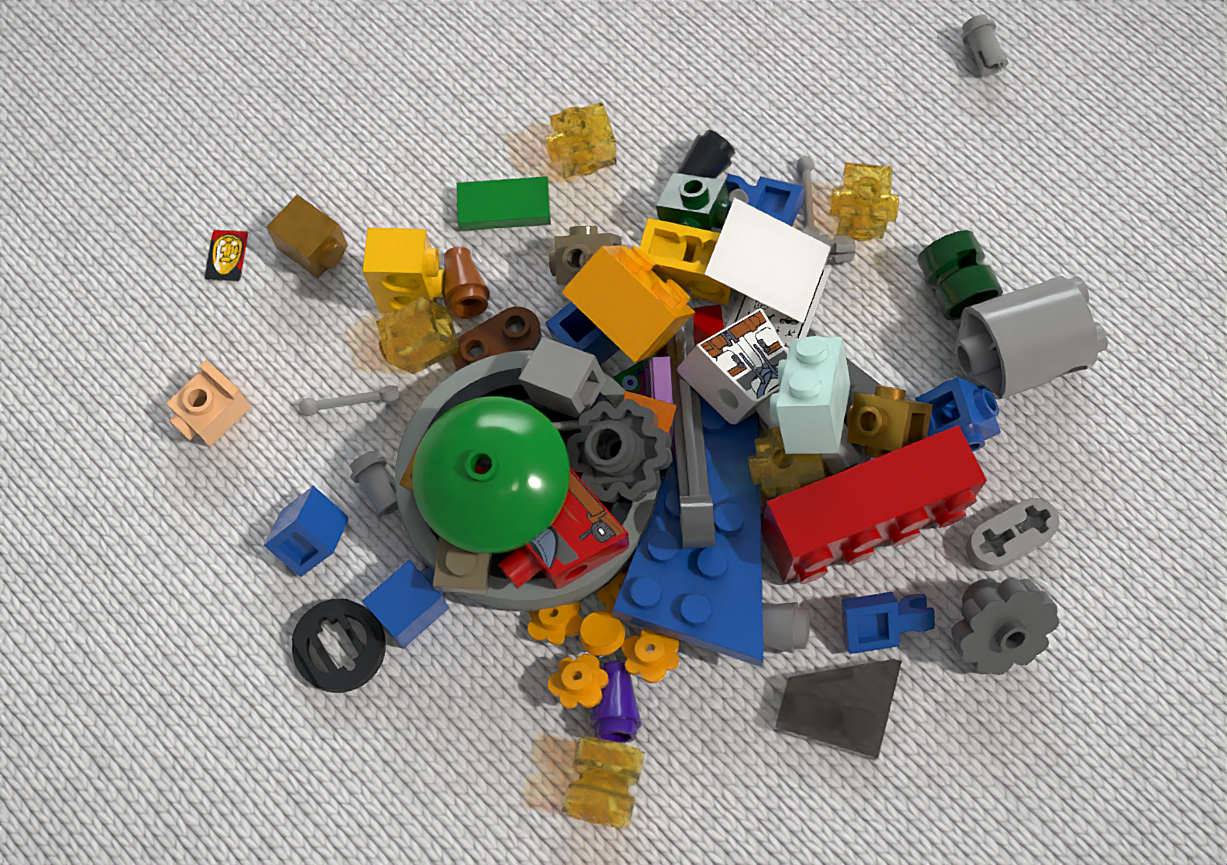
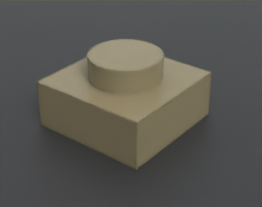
[433,536,492,595]

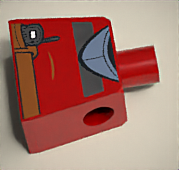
[498,468,629,589]

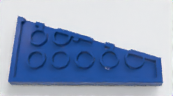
[613,395,764,667]

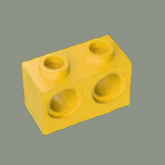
[639,218,733,305]
[362,227,445,315]

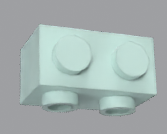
[770,336,850,454]

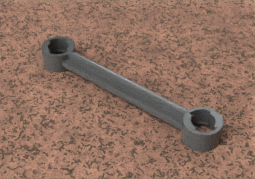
[666,290,715,549]

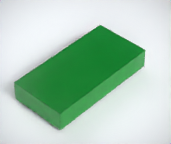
[456,176,551,231]

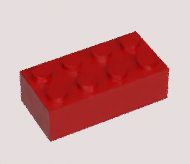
[761,425,987,584]

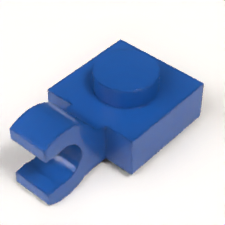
[841,592,935,654]

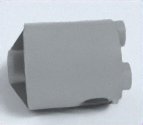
[955,276,1108,399]

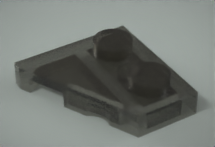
[774,659,902,761]

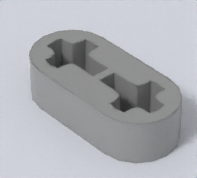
[966,498,1059,572]

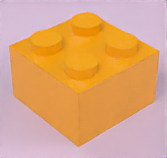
[561,245,695,362]

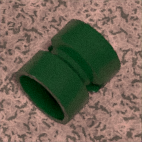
[917,230,1003,320]

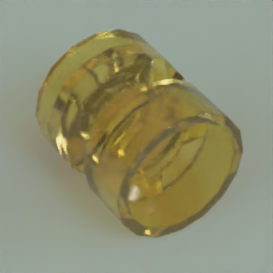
[561,737,645,829]

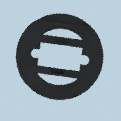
[292,598,386,693]

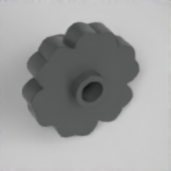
[567,399,672,504]
[951,578,1059,675]

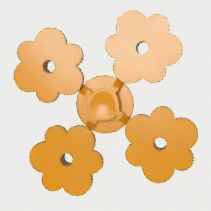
[528,570,679,709]

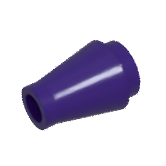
[589,662,642,744]

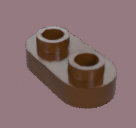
[452,306,541,371]

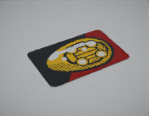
[204,230,248,281]

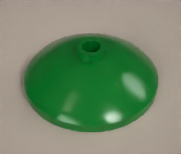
[412,396,570,554]

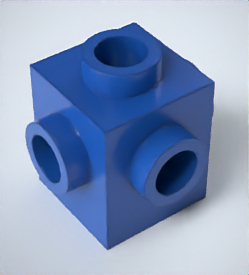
[915,377,1001,452]

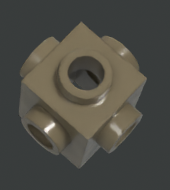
[549,226,622,286]

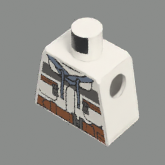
[676,308,788,433]

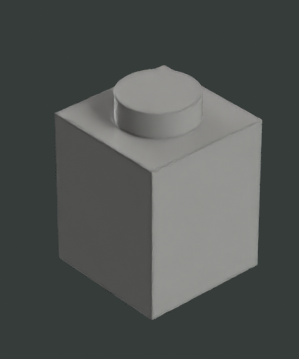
[519,337,607,420]

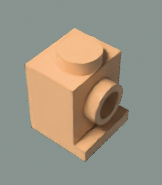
[166,360,252,447]

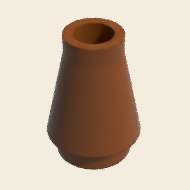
[443,247,490,319]

